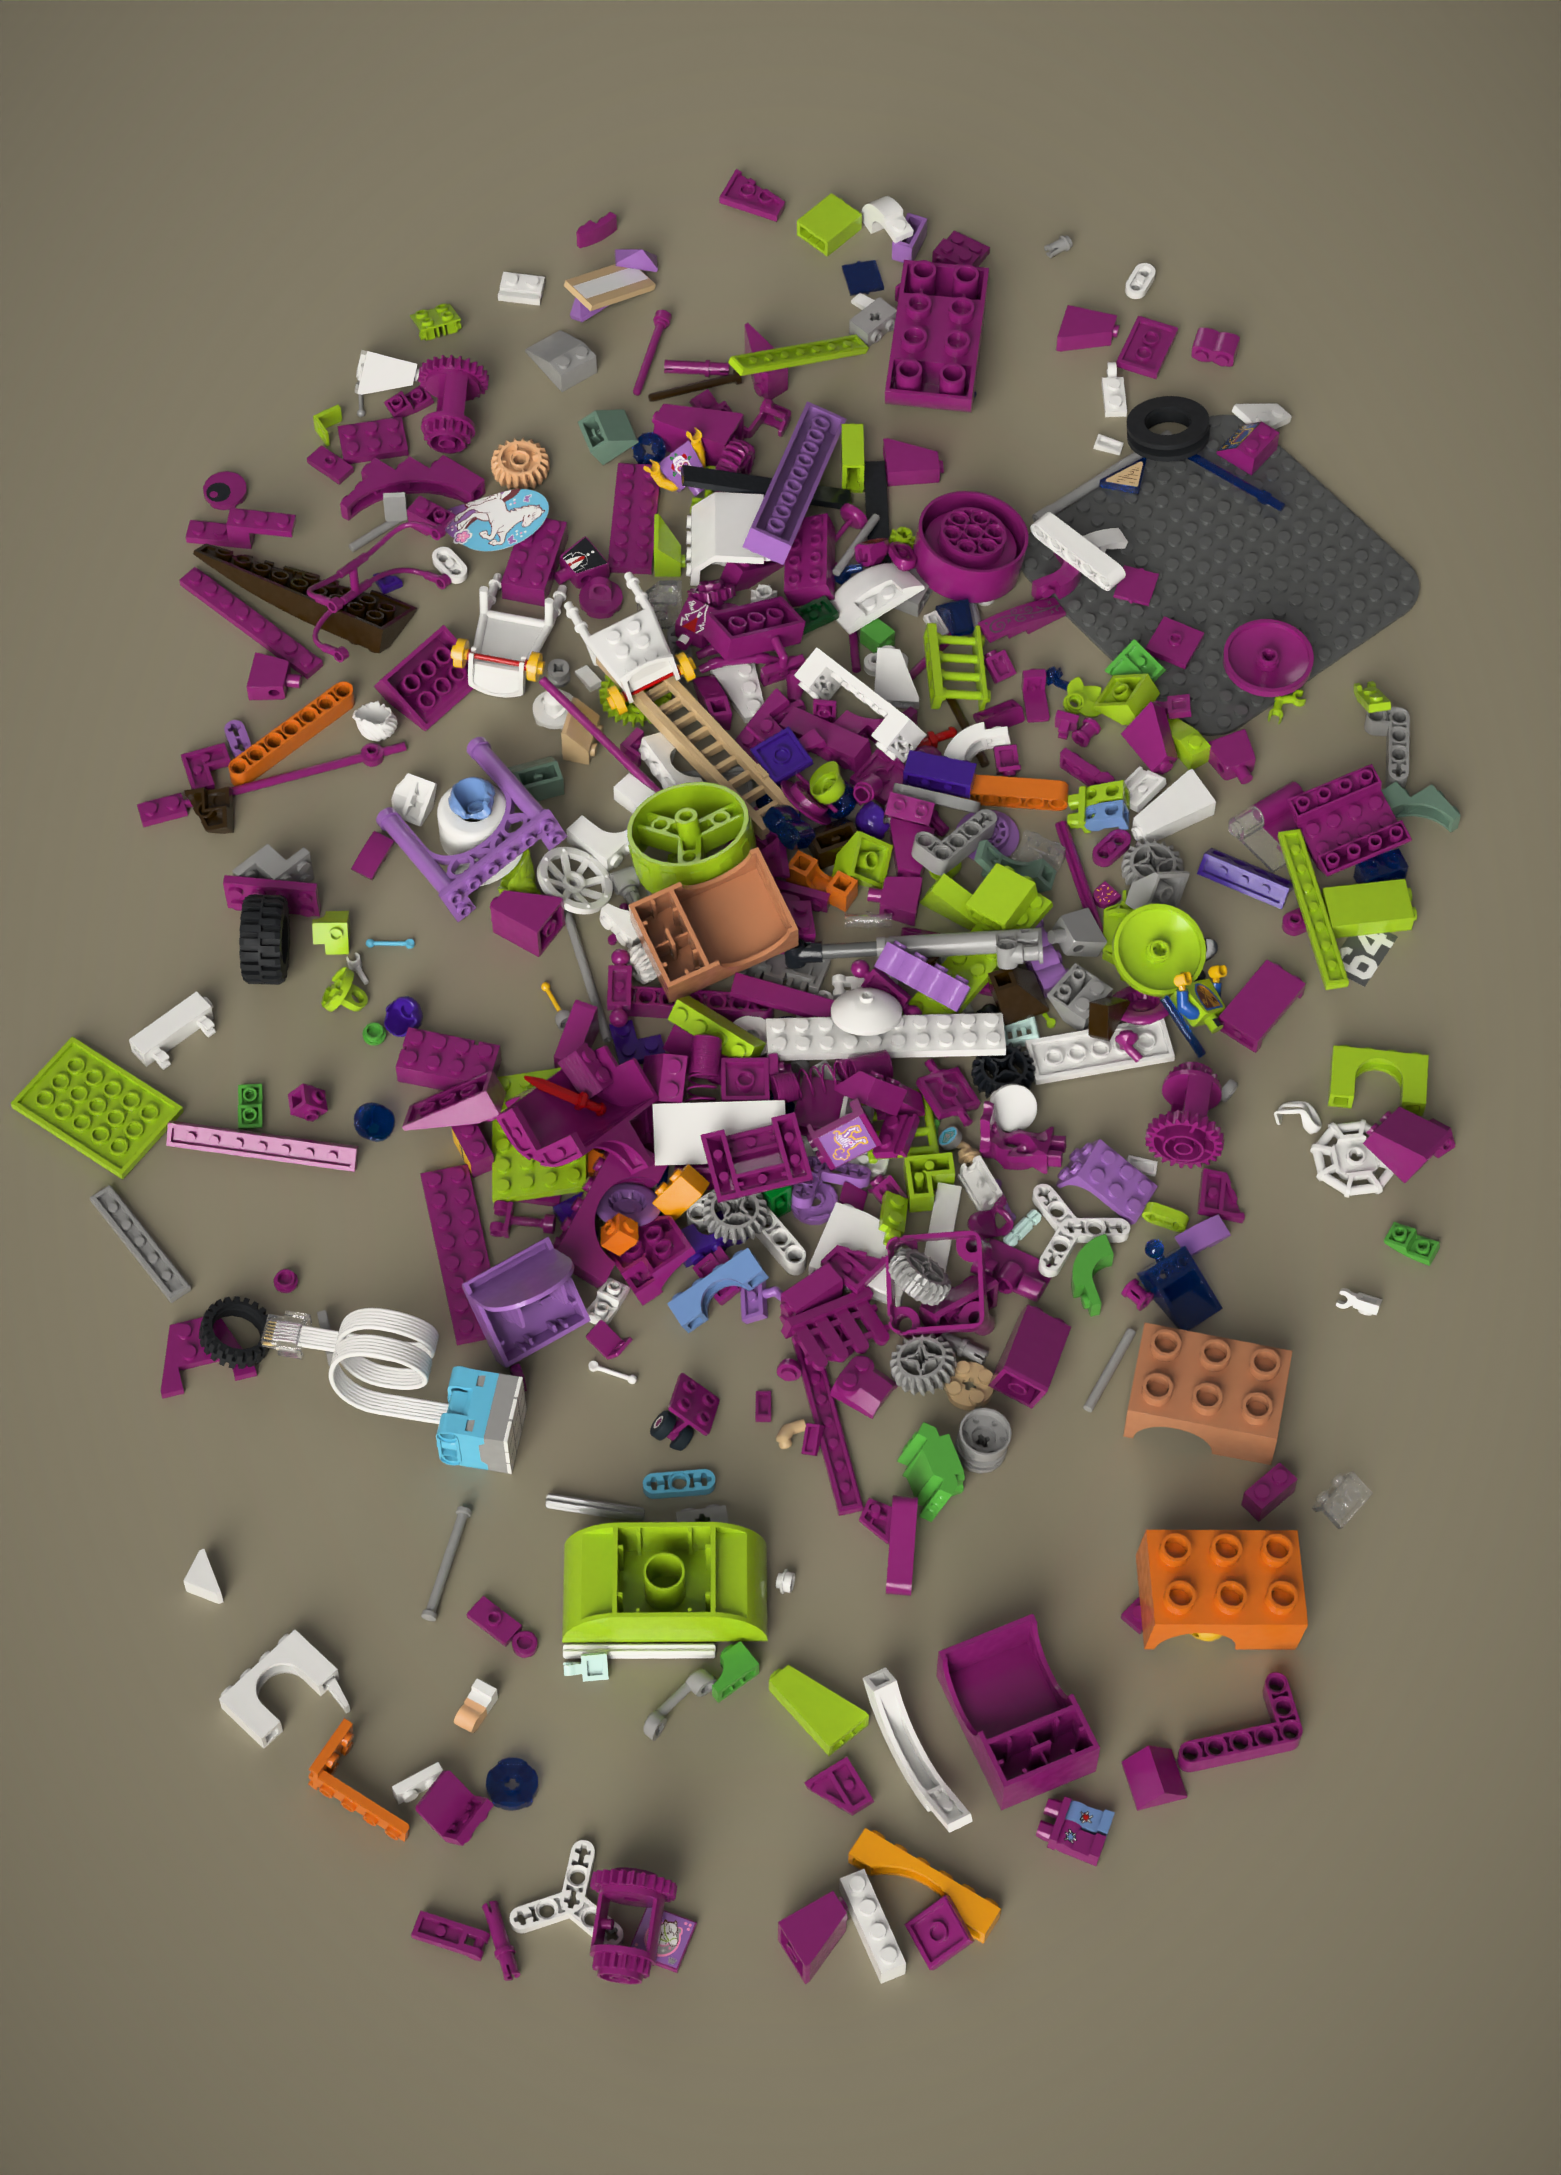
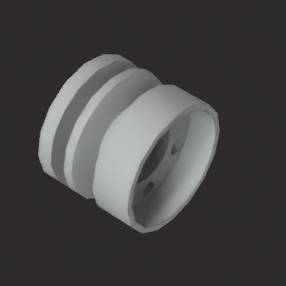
[955,1408,1012,1474]

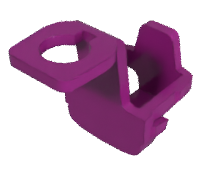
[744,398,792,438]

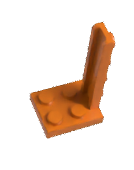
[308,1718,409,1842]

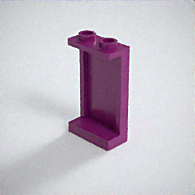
[1219,960,1306,1053]

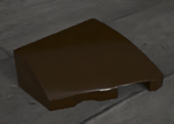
[184,787,234,834]

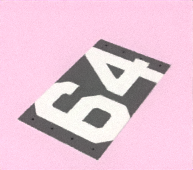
[1339,932,1398,987]

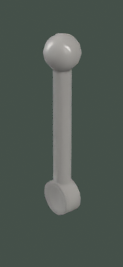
[356,381,365,418]

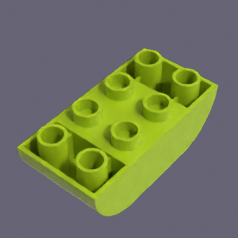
[562,1522,768,1643]

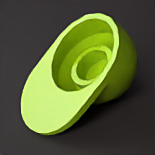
[809,761,846,805]

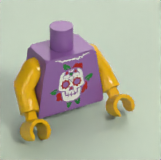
[643,427,706,497]

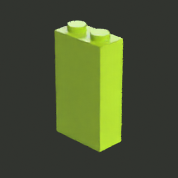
[1322,879,1417,938]

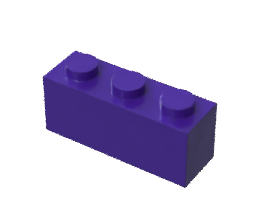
[903,750,977,799]

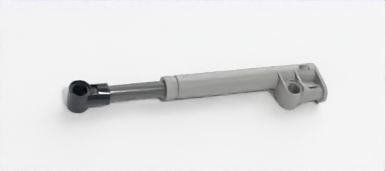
[784,928,1043,970]

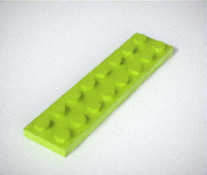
[902,892,1053,1015]

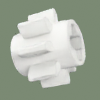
[751,584,777,603]

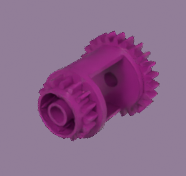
[418,355,489,454]
[1145,1062,1224,1169]
[590,1867,677,1984]

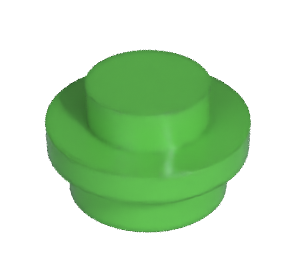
[362,1022,386,1046]

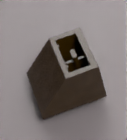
[802,818,857,869]

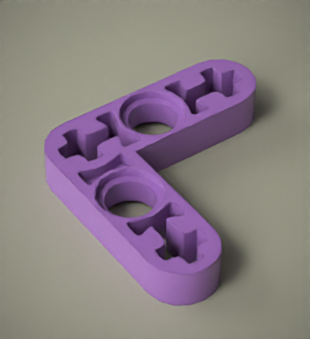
[791,1156,871,1209]

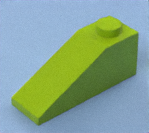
[1167,714,1211,770]

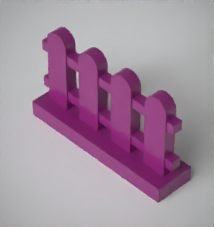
[781,1286,890,1371]

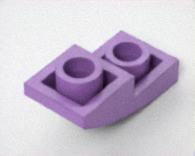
[1175,1214,1231,1259]

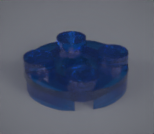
[486,1758,539,1811]

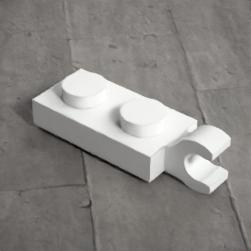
[1101,362,1127,417]

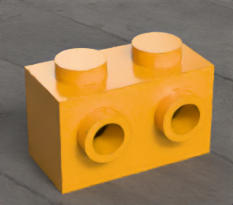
[652,1164,710,1221]

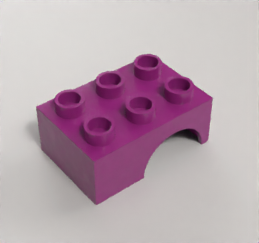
[936,1614,1100,1810]

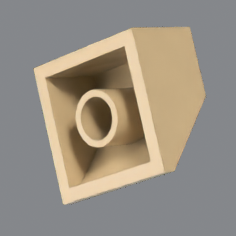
[561,697,603,765]

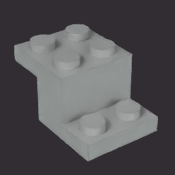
[232,844,314,883]

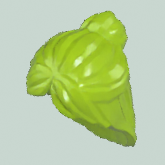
[497,848,541,895]

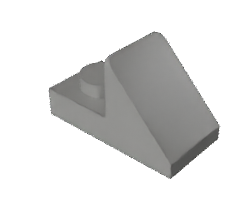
[383,492,408,521]

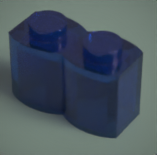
[762,805,816,850]

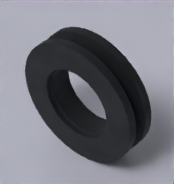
[1127,396,1210,462]

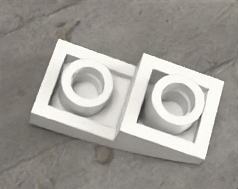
[1083,528,1128,553]
[586,1277,630,1325]

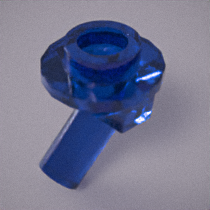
[835,563,863,585]
[1046,666,1069,691]

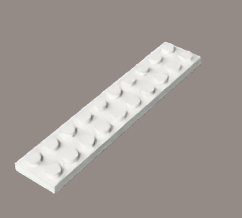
[766,1013,1006,1061]

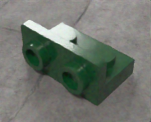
[794,595,839,636]

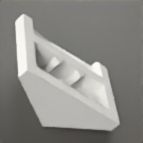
[391,773,437,827]

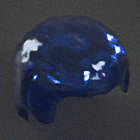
[826,779,857,819]
[354,1102,395,1142]

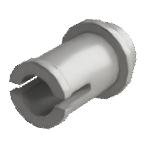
[1044,235,1073,258]

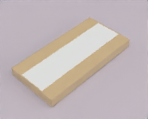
[564,264,656,311]

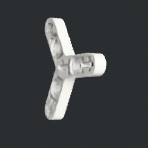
[1032,1184,1130,1278]
[509,1840,624,1945]

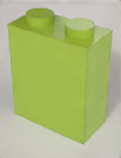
[797,193,862,257]
[841,423,865,493]
[965,863,1038,930]

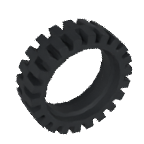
[199,1296,274,1369]

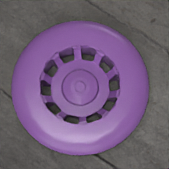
[956,809,1019,861]
[596,1183,660,1227]

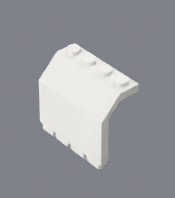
[686,492,771,586]

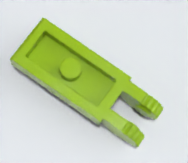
[1353,681,1391,713]

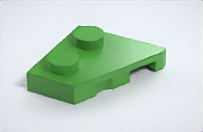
[1104,639,1166,682]

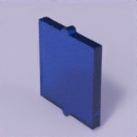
[842,260,884,296]

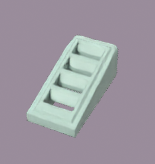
[1004,1017,1041,1048]

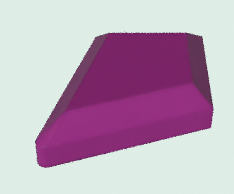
[859,1498,892,1544]

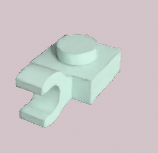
[563,1652,609,1682]

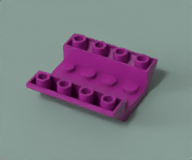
[1288,764,1412,877]

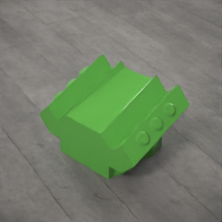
[897,1422,965,1522]

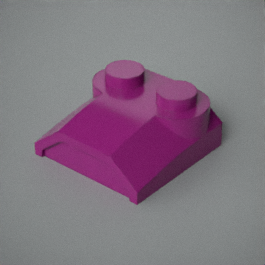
[830,1355,898,1419]

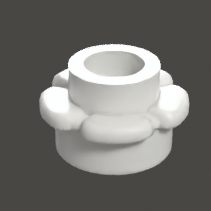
[776,1569,795,1594]

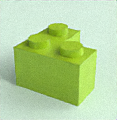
[903,1152,955,1213]

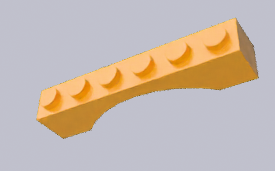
[848,1828,1001,1944]

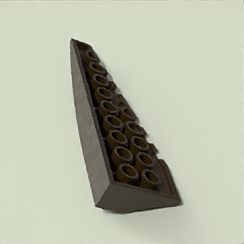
[193,544,417,653]

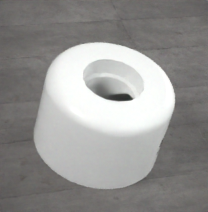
[437,785,512,855]

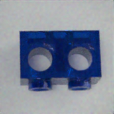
[1353,848,1409,884]

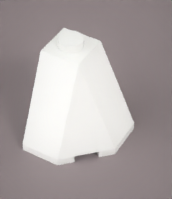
[355,350,419,395]

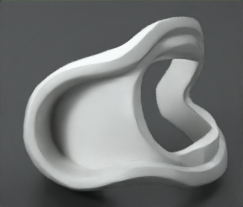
[1274,1101,1322,1134]

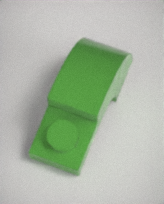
[1071,1234,1114,1317]

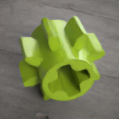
[889,527,915,549]

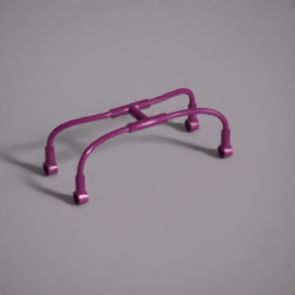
[307,521,451,662]

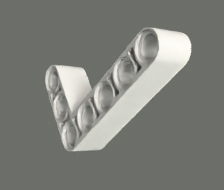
[687,1189,806,1276]

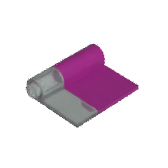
[1228,781,1304,873]

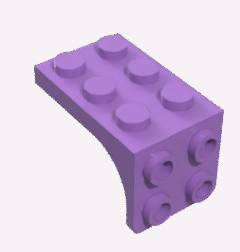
[1056,1139,1158,1225]

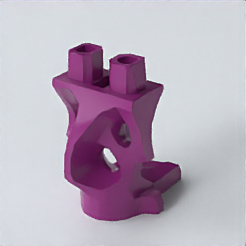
[979,1101,1067,1174]

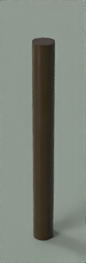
[946,699,990,768]

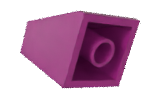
[490,890,565,957]
[643,1053,690,1104]
[1363,1107,1453,1183]
[778,1891,849,1984]

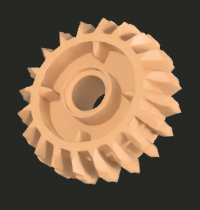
[491,438,550,490]

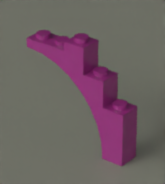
[340,455,486,521]

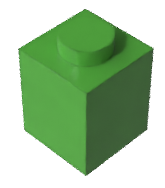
[860,618,895,653]

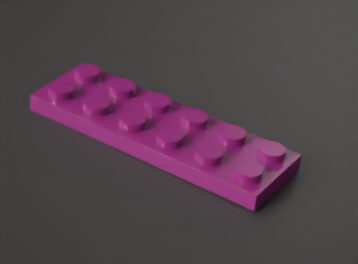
[608,463,660,575]

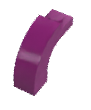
[1031,552,1082,601]

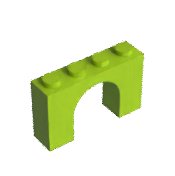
[1328,1045,1429,1116]

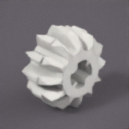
[627,943,657,984]

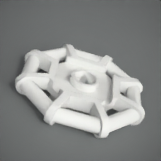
[1310,1119,1394,1198]

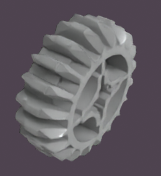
[1121,839,1184,885]
[702,1192,768,1245]
[888,1248,951,1306]
[890,1333,957,1396]

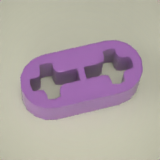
[224,720,251,758]

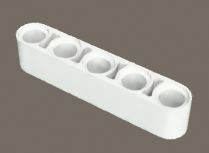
[1030,512,1126,591]

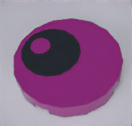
[203,471,247,510]

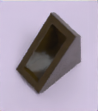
[1088,996,1130,1041]

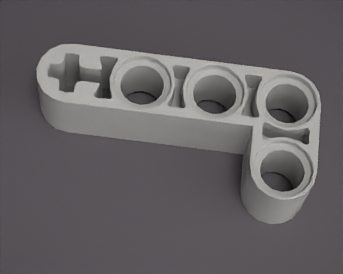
[1364,707,1410,788]
[911,809,997,875]

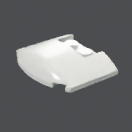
[830,563,925,635]

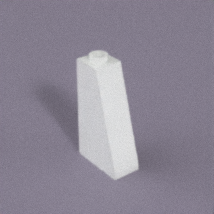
[1131,769,1216,844]

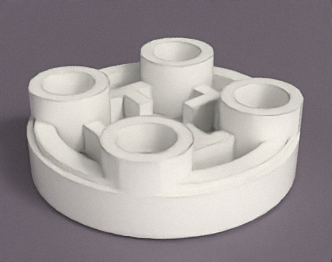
[990,1084,1037,1132]

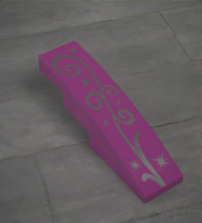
[978,597,1066,643]

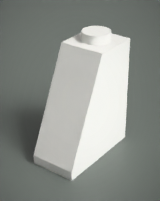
[874,645,919,709]

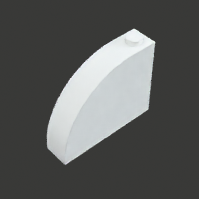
[809,1202,905,1307]

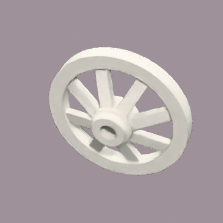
[537,847,613,914]

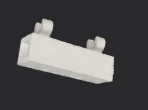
[129,991,216,1070]

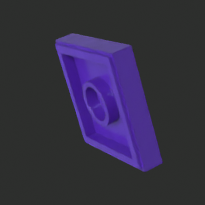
[750,726,814,785]

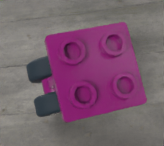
[650,1373,720,1451]

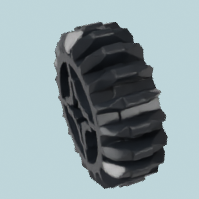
[971,1042,1036,1099]

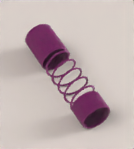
[685,1035,722,1103]
[770,1049,893,1103]

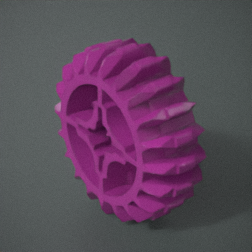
[715,439,755,492]

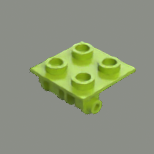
[410,304,462,341]

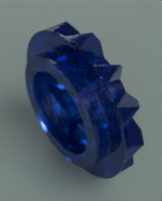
[632,432,666,465]

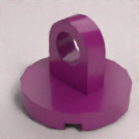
[579,577,623,619]

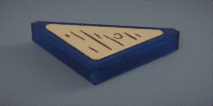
[1099,458,1147,494]

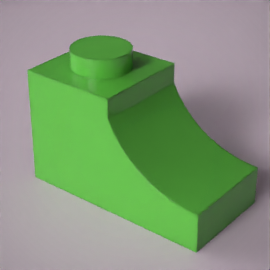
[712,1641,759,1703]

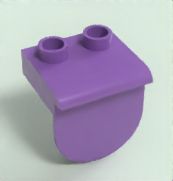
[462,1236,591,1368]

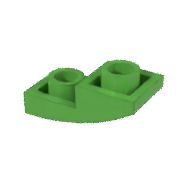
[238,1084,263,1129]
[1384,1222,1440,1266]

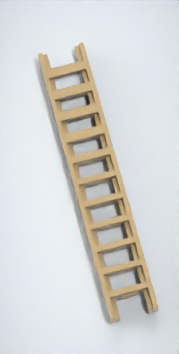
[596,657,799,840]

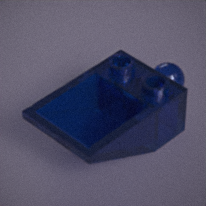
[1136,1239,1223,1331]

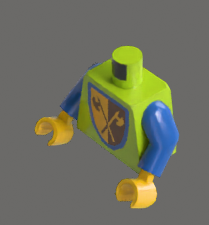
[1169,965,1227,1034]

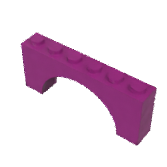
[552,1148,668,1288]

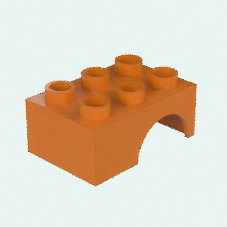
[1136,1530,1308,1650]

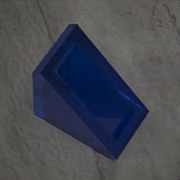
[935,599,974,636]

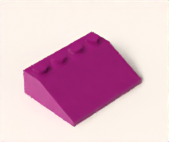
[374,625,474,731]

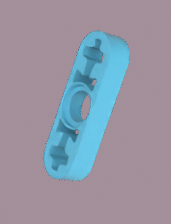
[643,1469,716,1499]

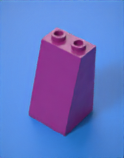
[652,404,744,466]
[988,1305,1071,1409]

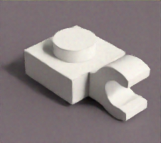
[1336,1288,1382,1316]

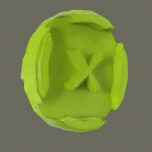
[321,967,368,1012]

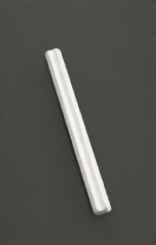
[563,1643,716,1659]

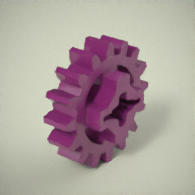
[687,579,736,606]

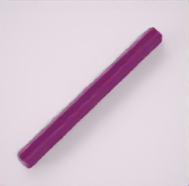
[1055,820,1103,933]

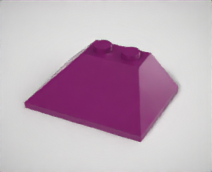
[700,1112,813,1203]

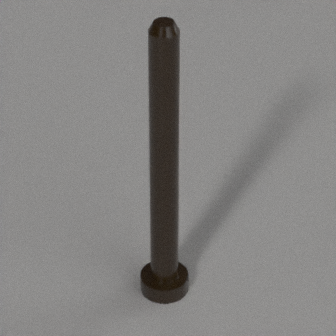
[648,370,742,402]

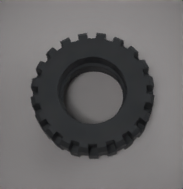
[239,894,290,985]

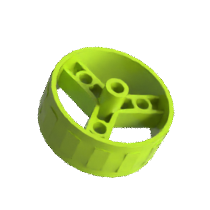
[627,782,756,894]

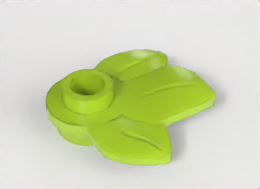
[1063,677,1102,718]

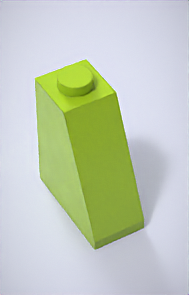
[919,873,978,930]

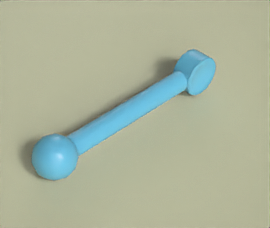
[366,939,415,949]

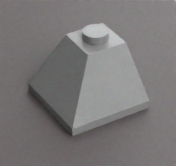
[1125,871,1190,910]

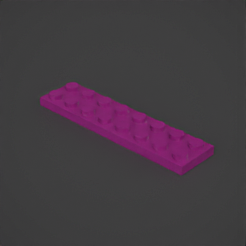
[420,1164,491,1345]

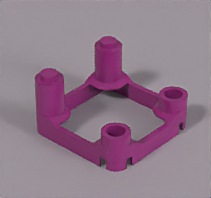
[885,1231,995,1338]

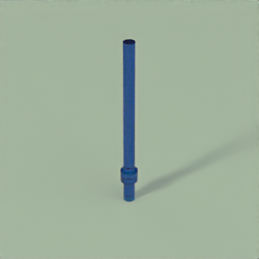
[1187,454,1285,511]

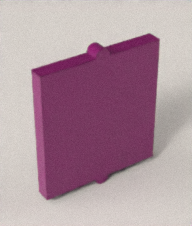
[1113,565,1159,606]

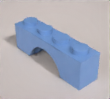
[667,1248,769,1333]

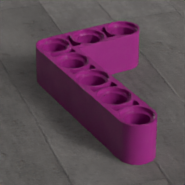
[1177,1672,1303,1772]

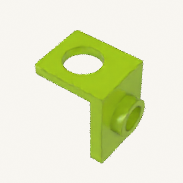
[313,404,342,447]

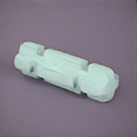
[1003,1209,1042,1247]

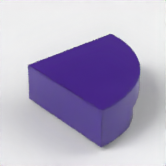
[373,573,403,594]

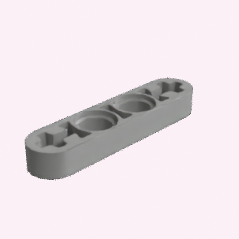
[893,783,981,814]

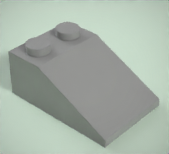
[525,330,597,392]

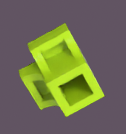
[312,911,350,955]

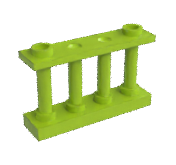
[923,623,991,712]

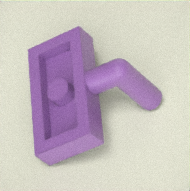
[740,1280,784,1324]

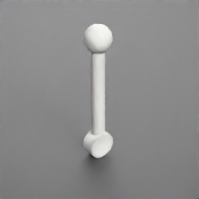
[588,1361,637,1384]

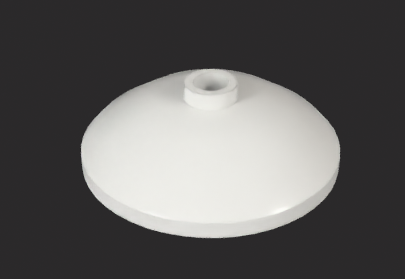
[831,988,902,1036]

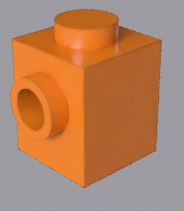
[601,1213,639,1256]

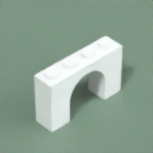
[566,773,655,872]
[219,1630,340,1748]

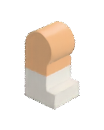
[454,1679,498,1734]

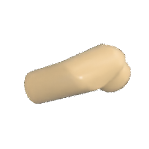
[776,1419,806,1449]

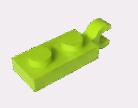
[878,1191,908,1245]

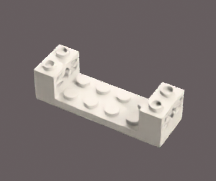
[794,647,927,763]

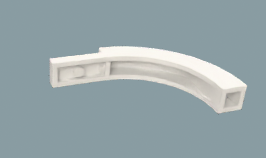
[863,1667,973,1833]

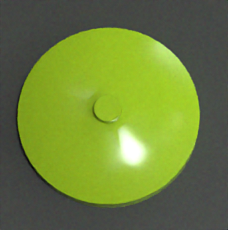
[1112,904,1206,997]

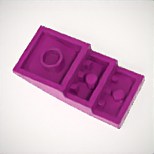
[720,1057,770,1102]

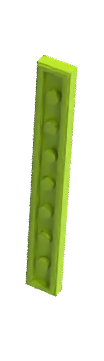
[728,334,869,376]
[1277,829,1349,990]

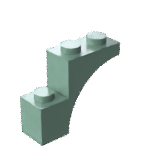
[1381,782,1461,833]

